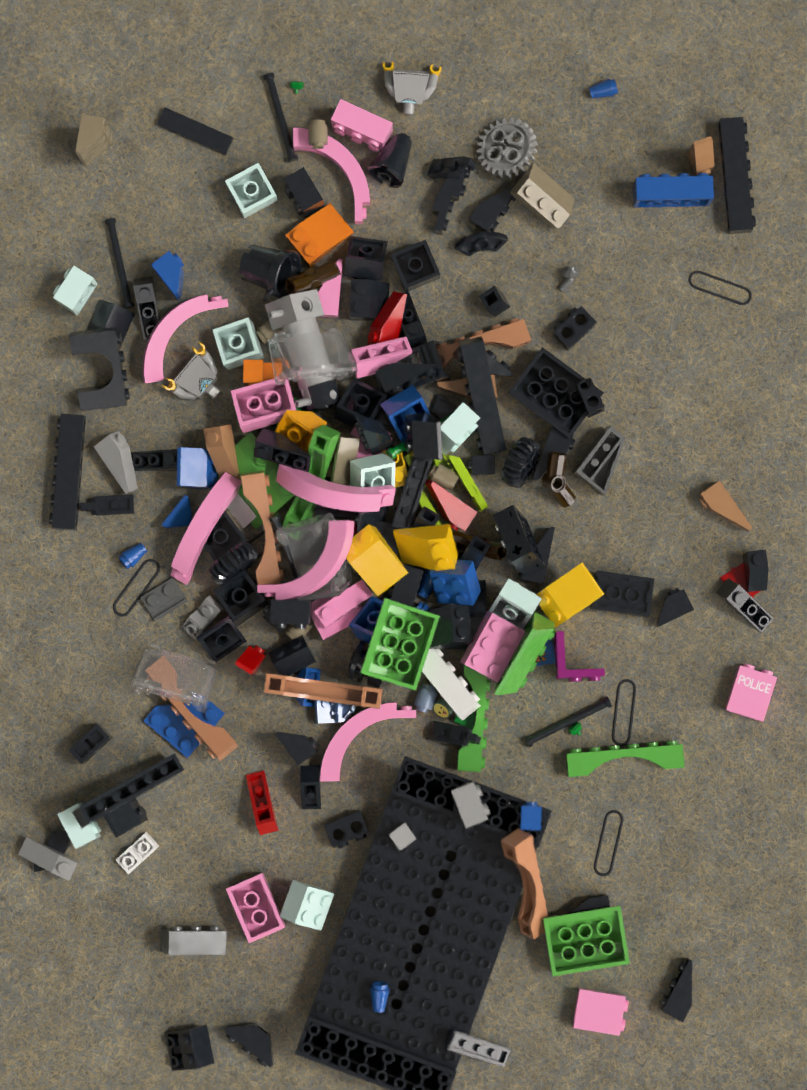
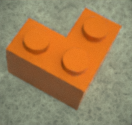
[243,360,284,387]

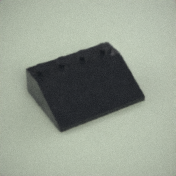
[508,347,604,439]

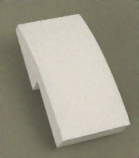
[116,832,159,874]

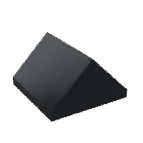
[86,300,135,348]
[197,616,247,663]

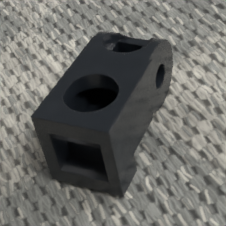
[575,377,605,418]

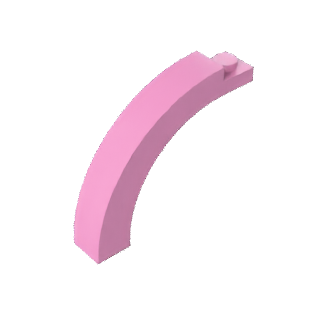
[293,128,370,224]
[142,294,229,383]
[276,464,396,512]
[170,472,242,585]
[257,520,354,600]
[320,703,416,781]

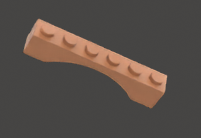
[415,318,531,379]
[241,470,284,585]
[145,657,238,761]
[264,673,383,709]
[501,829,549,940]

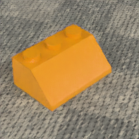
[275,410,327,454]

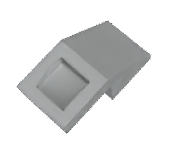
[182,595,224,640]

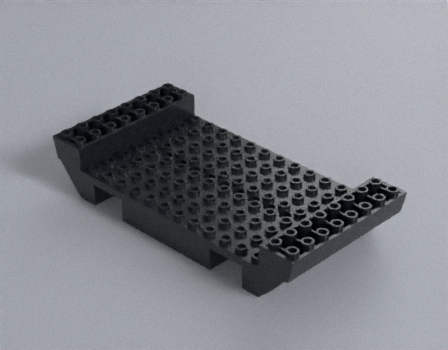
[295,756,552,1090]

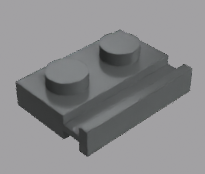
[140,578,188,621]

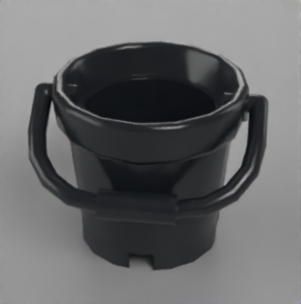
[239,244,301,302]

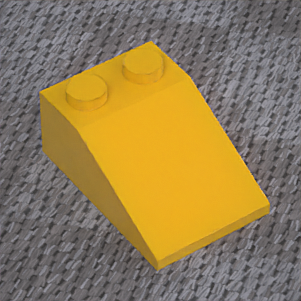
[346,524,408,596]
[393,524,458,571]
[536,562,604,628]

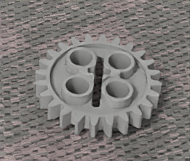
[476,117,538,178]

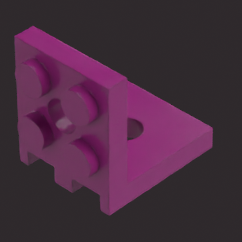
[554,631,605,682]

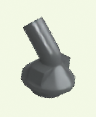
[558,267,580,292]

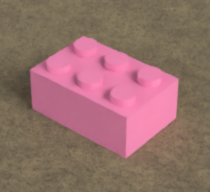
[331,99,393,152]
[231,375,297,433]
[460,611,526,682]
[226,872,286,943]

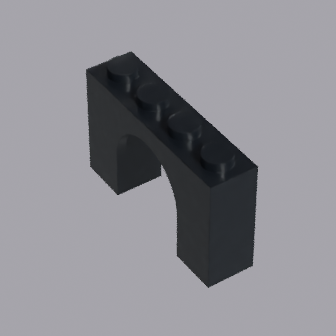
[69,327,130,411]
[411,506,491,570]

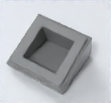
[389,823,416,850]

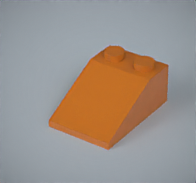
[285,203,354,268]

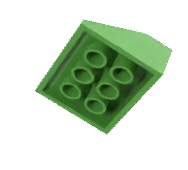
[216,433,296,529]
[360,598,440,690]
[494,612,556,695]
[543,905,630,976]

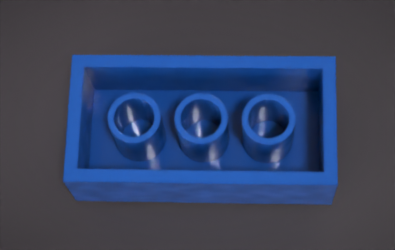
[633,173,714,208]

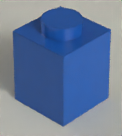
[520,802,542,831]

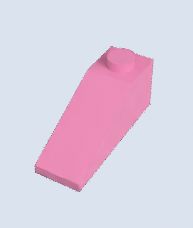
[318,259,343,318]
[351,337,412,378]
[314,579,373,628]

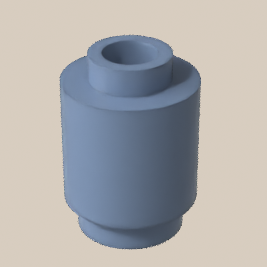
[413,683,437,713]

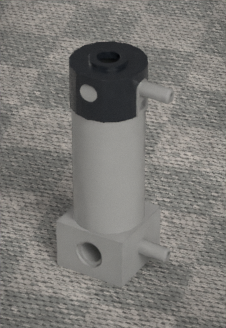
[265,289,341,412]

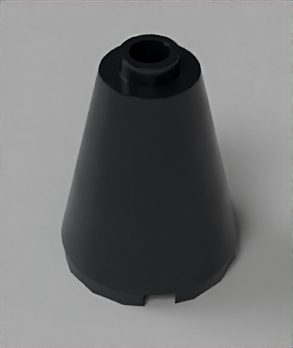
[368,133,412,188]

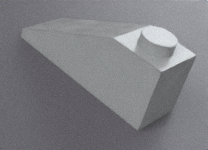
[94,431,138,494]
[18,837,79,881]

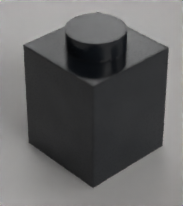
[479,286,511,317]
[468,455,495,476]

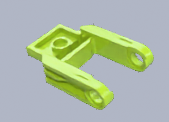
[403,453,488,525]

